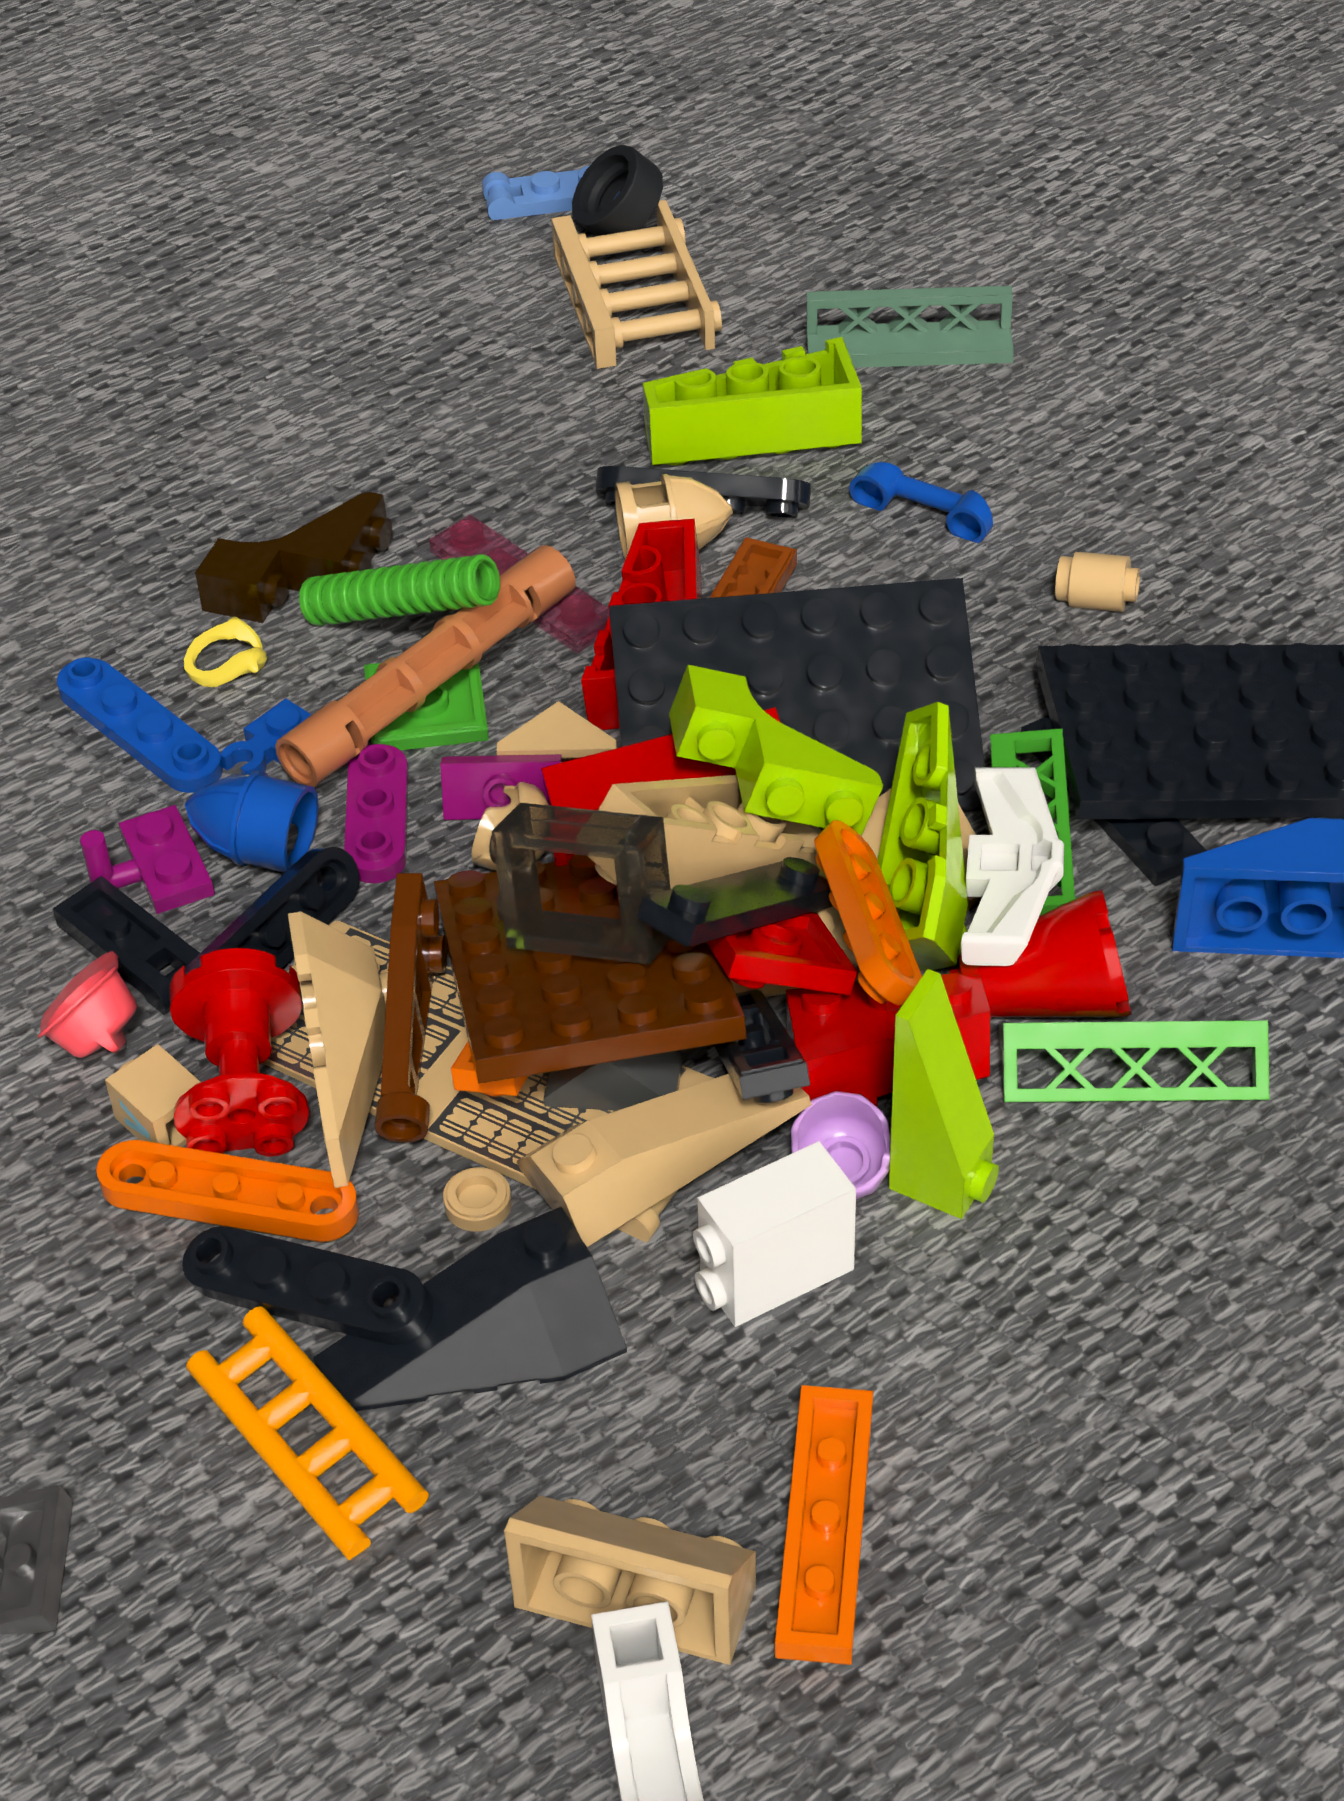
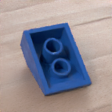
[1172,818,1344,958]

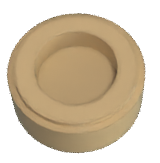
[443,1167,512,1232]

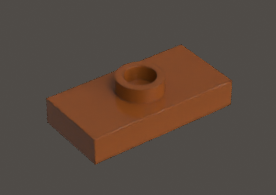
[709,537,797,598]

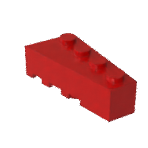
[581,518,702,730]

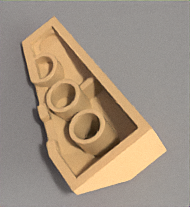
[288,911,388,1188]

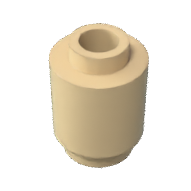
[1055,552,1140,612]

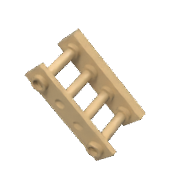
[551,200,722,369]

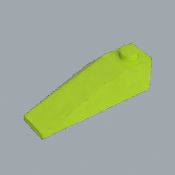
[889,969,999,1219]

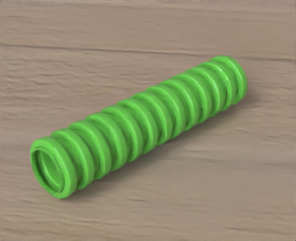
[299,554,500,626]

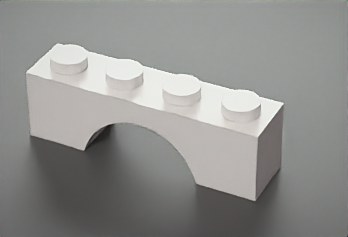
[591,1601,704,1801]

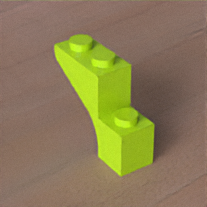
[669,665,883,836]

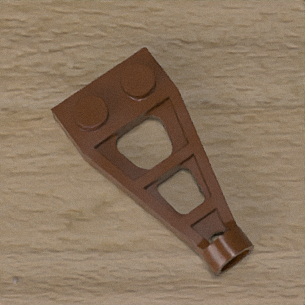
[375,873,447,1142]

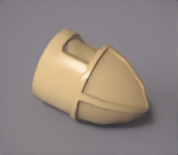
[615,474,733,560]

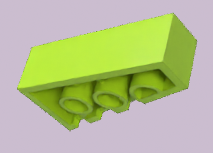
[643,337,862,466]

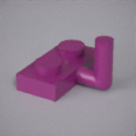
[80,805,215,914]

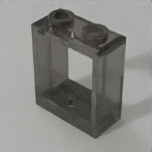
[489,803,671,965]

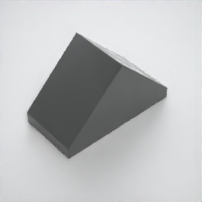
[544,1051,683,1111]

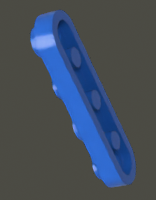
[57,657,223,793]

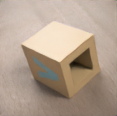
[105,1044,201,1147]

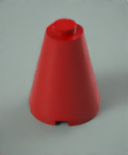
[949,889,1132,1017]

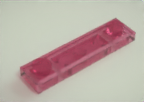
[429,514,609,654]

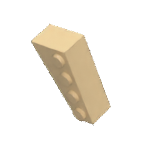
[577,775,822,891]

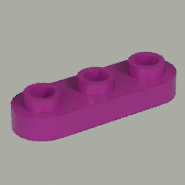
[344,744,409,883]

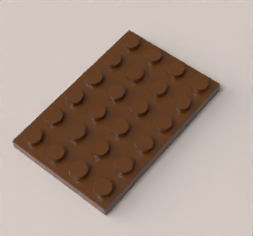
[434,852,747,1084]

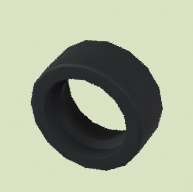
[572,145,663,236]

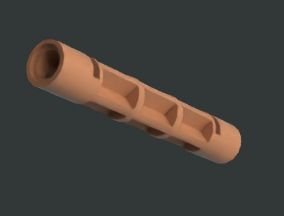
[275,545,575,787]

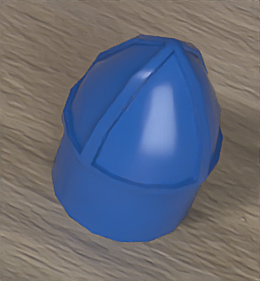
[185,771,319,872]

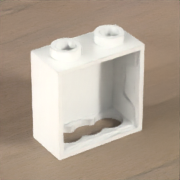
[693,1141,856,1327]

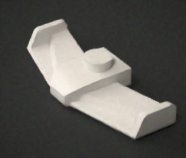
[961,767,1064,966]

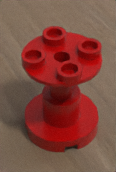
[170,948,309,1157]

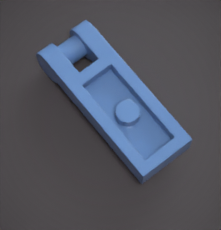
[482,165,620,220]

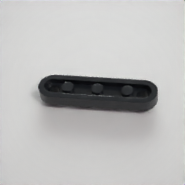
[595,466,811,518]
[184,847,359,974]
[182,1226,434,1345]

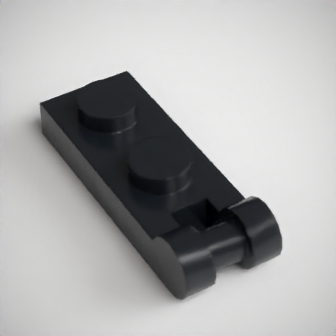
[53,876,200,1015]

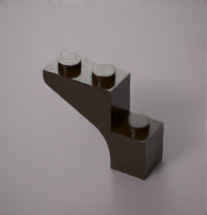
[195,492,392,623]

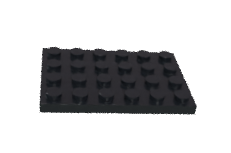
[609,578,985,812]
[1035,643,1344,819]

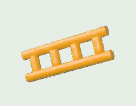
[186,1306,429,1560]

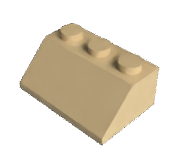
[504,1496,756,1665]

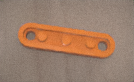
[814,820,922,1005]
[96,1140,359,1242]

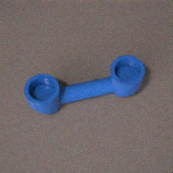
[849,462,993,543]

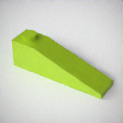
[878,702,968,970]

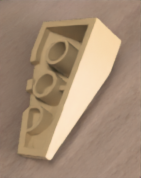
[517,1074,812,1247]

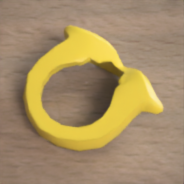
[184,617,267,687]

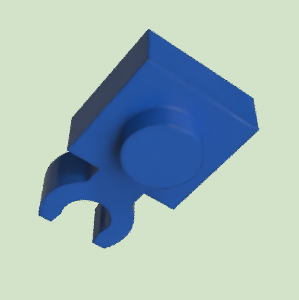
[220,698,311,774]

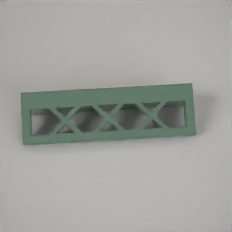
[806,286,1014,368]

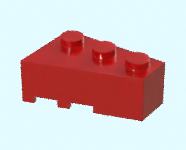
[786,973,990,1115]

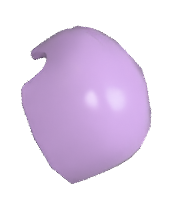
[791,1091,891,1199]

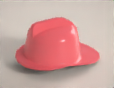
[38,951,137,1058]

